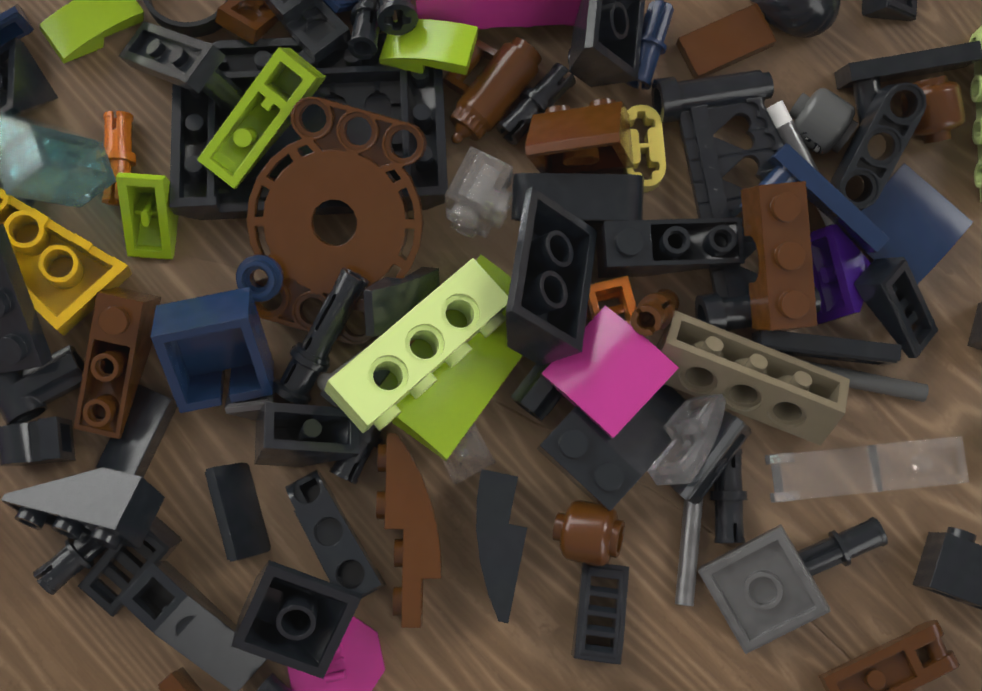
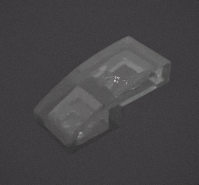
[647,393,726,485]

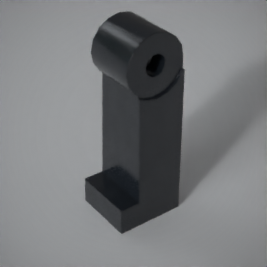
[285,470,386,599]

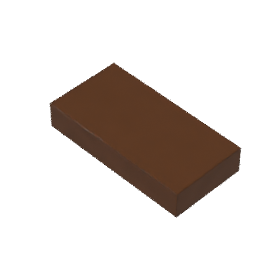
[676,3,777,79]

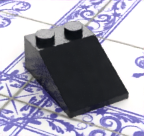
[537,384,697,511]

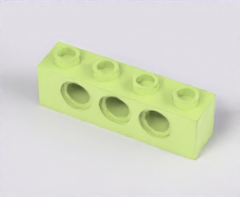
[324,258,508,433]

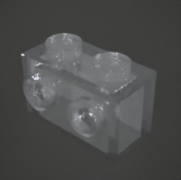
[445,146,513,239]

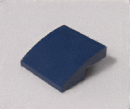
[850,163,973,285]

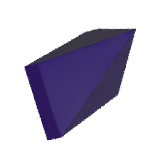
[810,224,871,324]

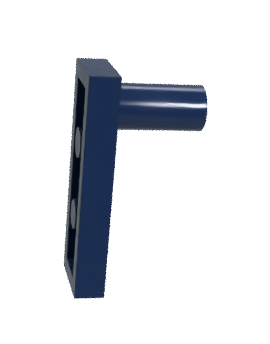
[739,143,890,253]

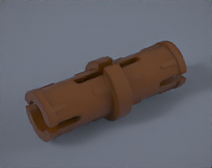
[631,289,679,336]

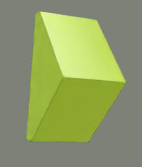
[116,172,179,260]

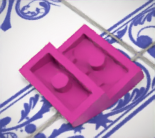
[541,306,679,438]

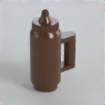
[443,37,542,144]

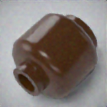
[900,75,966,144]
[553,500,625,566]

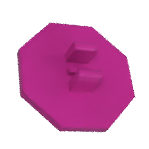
[287,616,385,691]

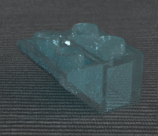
[0,112,116,208]

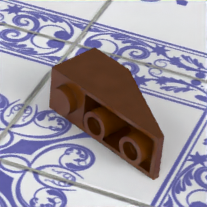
[73,287,161,439]

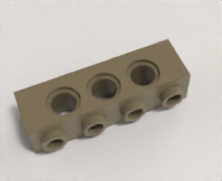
[656,311,850,446]

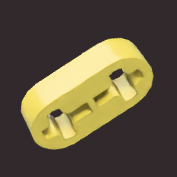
[623,104,666,192]

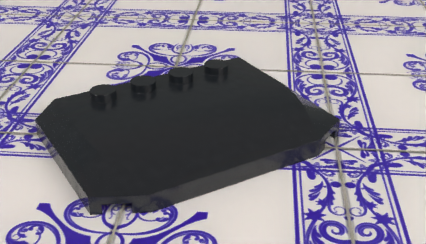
[169,33,449,220]

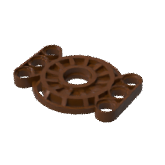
[247,97,427,345]

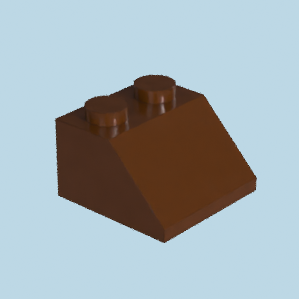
[525,98,634,174]

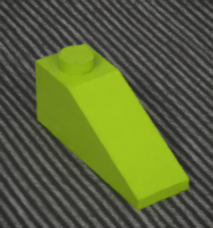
[197,47,326,189]

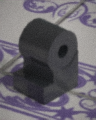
[0,416,76,466]

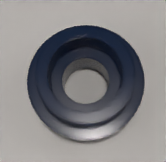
[236,254,284,302]

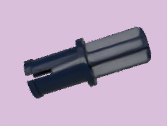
[625,0,674,90]

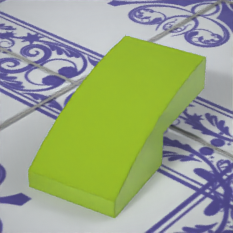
[40,0,144,64]
[379,19,478,75]

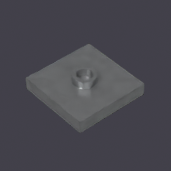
[697,524,830,654]

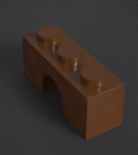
[741,181,818,331]

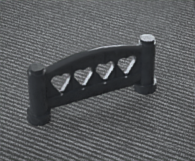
[651,70,821,331]

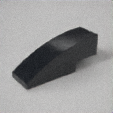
[476,469,527,624]

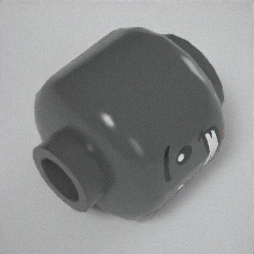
[789,88,858,155]

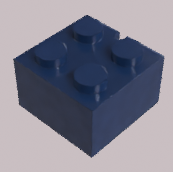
[151,287,274,413]

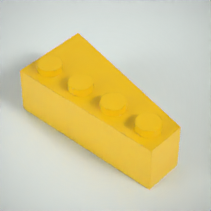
[0,188,132,336]

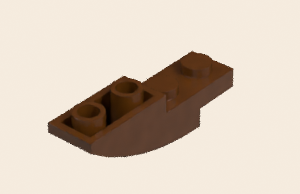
[376,433,442,628]

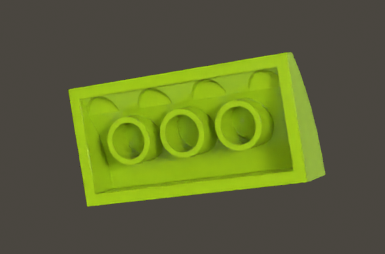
[379,254,523,461]

